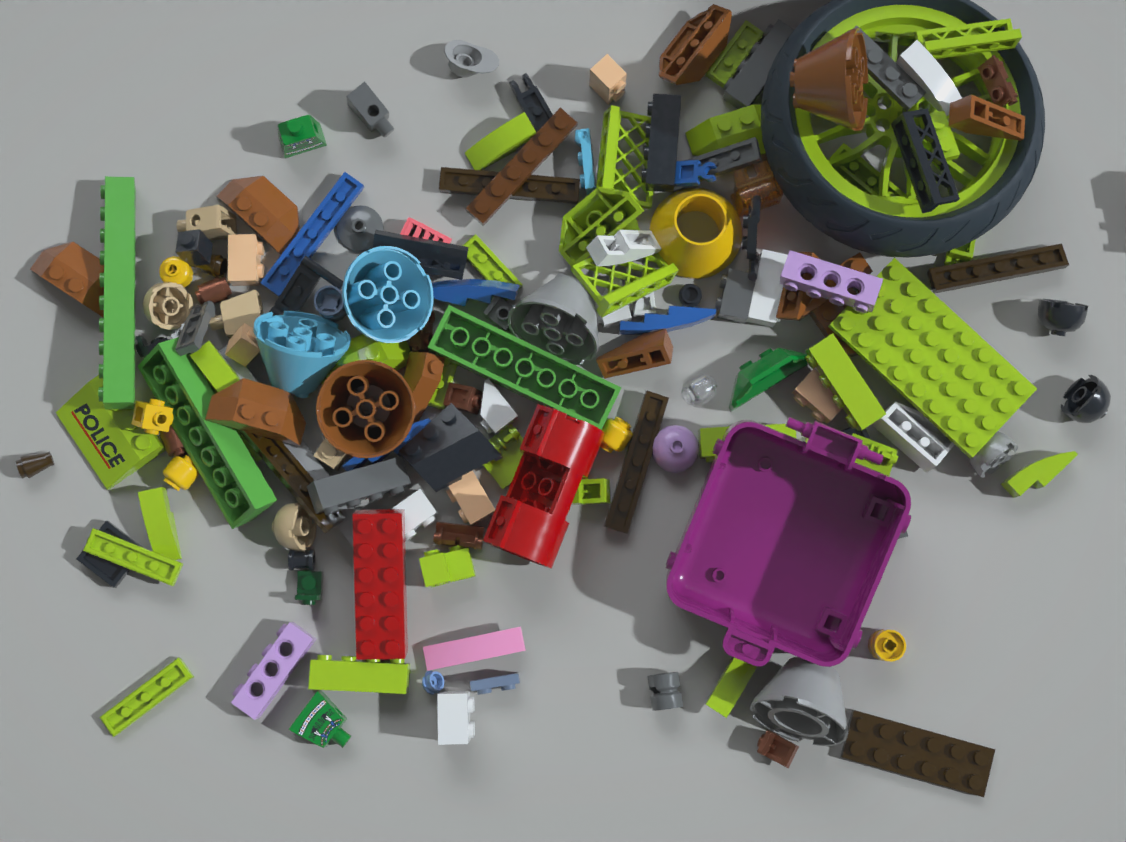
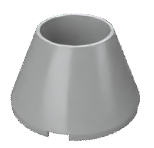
[750,657,848,746]

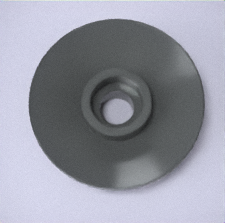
[337,205,384,251]

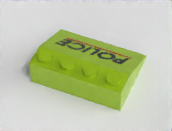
[55,375,166,490]

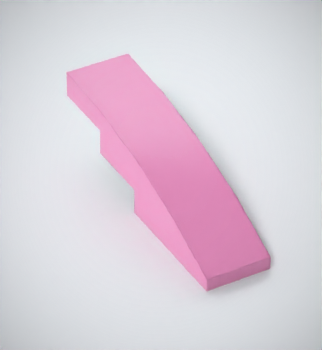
[423,627,526,671]

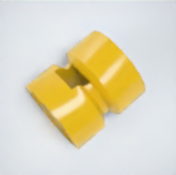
[868,629,906,662]

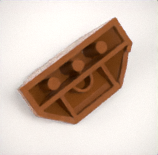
[659,4,732,85]
[216,176,299,255]
[30,242,104,318]
[205,378,306,447]

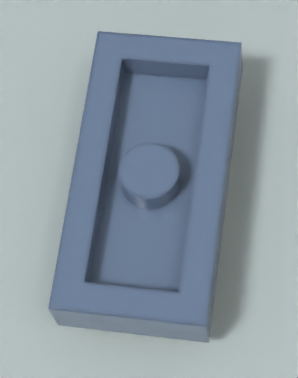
[470,673,520,695]

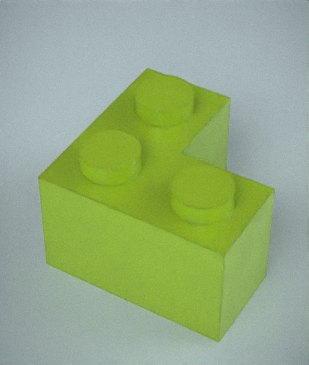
[419,545,476,588]

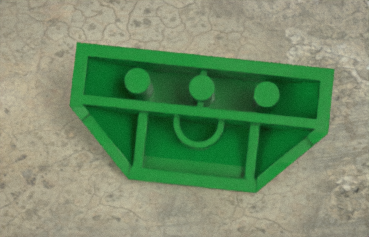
[729,348,809,412]

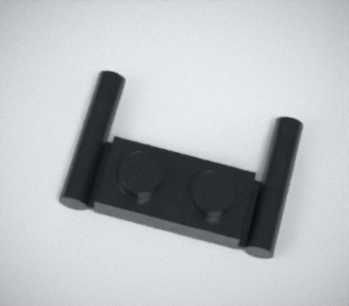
[742,195,761,281]
[269,256,343,316]

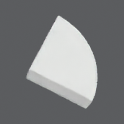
[632,292,656,318]

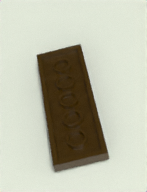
[840,709,995,797]

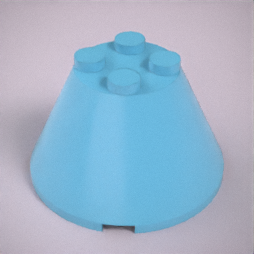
[342,246,434,343]
[253,311,351,398]

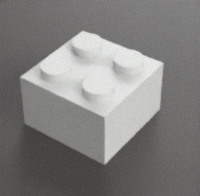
[437,691,475,745]

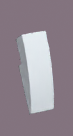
[896,40,962,116]
[586,230,661,266]

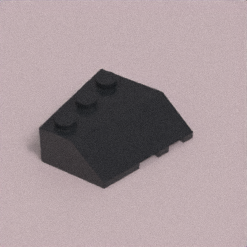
[398,403,503,492]

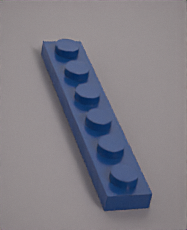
[260,172,364,297]

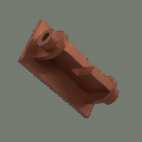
[978,55,1018,107]
[409,307,435,353]
[433,521,484,550]

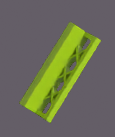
[914,18,1022,59]

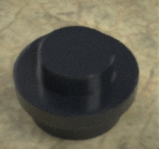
[678,284,702,307]

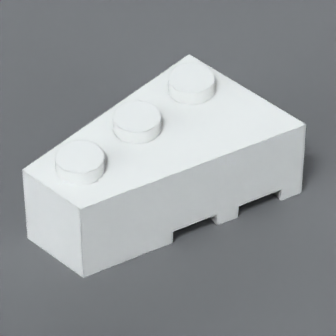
[873,401,955,473]

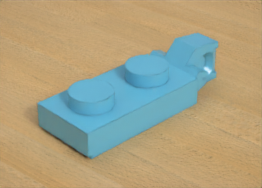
[575,128,596,195]

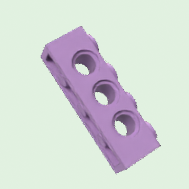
[780,250,883,313]
[231,622,316,720]

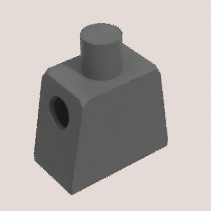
[346,81,395,138]

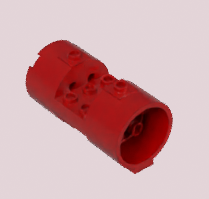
[483,404,605,569]

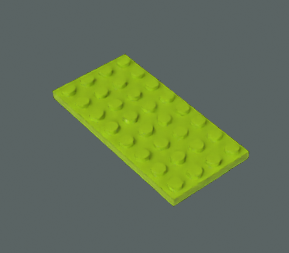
[828,257,1037,459]

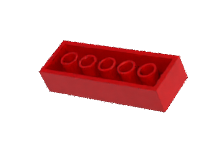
[353,509,408,660]

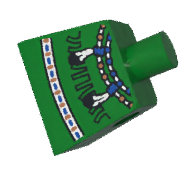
[277,115,327,159]
[289,690,351,748]

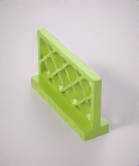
[596,105,653,209]
[570,253,679,317]

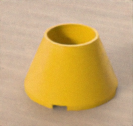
[649,187,742,279]

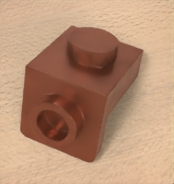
[757,730,799,769]

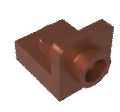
[443,382,483,415]

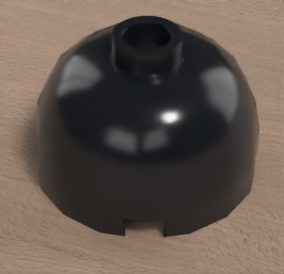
[1038,299,1089,336]
[1061,375,1111,423]

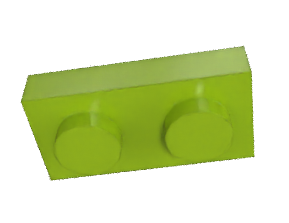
[919,111,960,164]

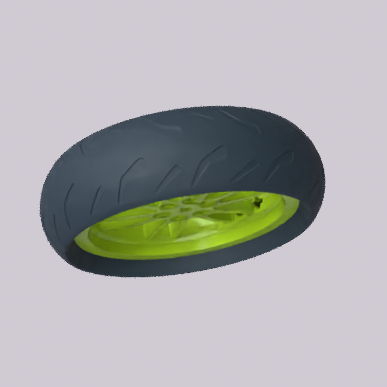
[761,0,1045,258]

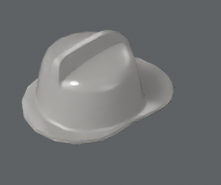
[445,40,499,77]

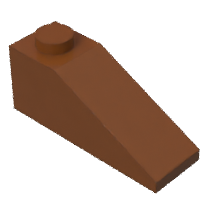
[948,94,1025,141]
[776,252,821,320]
[596,328,673,379]
[404,352,445,423]

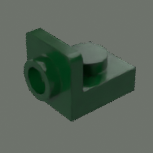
[295,571,323,605]

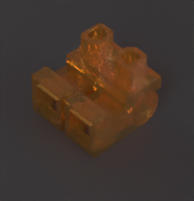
[730,161,783,217]

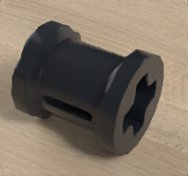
[288,549,316,571]

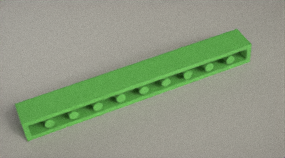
[98,176,136,409]

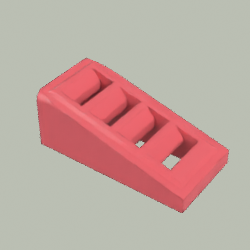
[400,217,452,244]

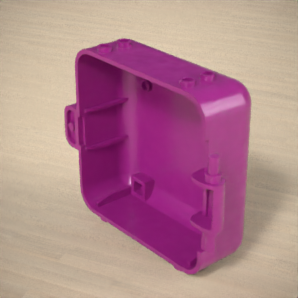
[666,417,911,667]

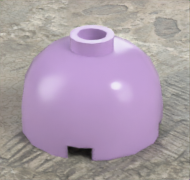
[652,425,699,473]

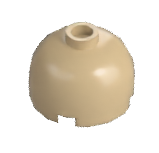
[143,282,193,330]
[272,502,317,551]

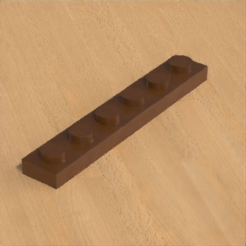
[466,107,578,226]

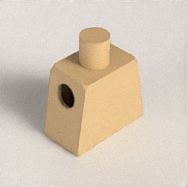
[176,205,237,240]
[209,290,264,338]

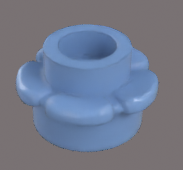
[422,671,444,695]

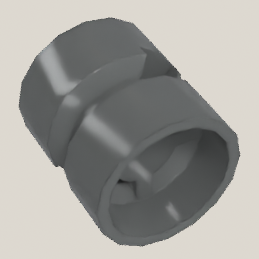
[647,672,683,711]

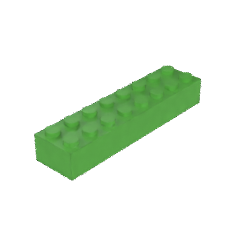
[428,305,622,430]
[137,337,277,529]

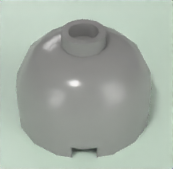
[968,431,1018,478]

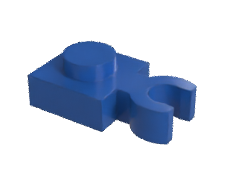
[675,160,717,187]

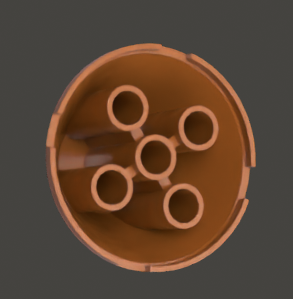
[790,28,868,131]
[316,360,415,458]

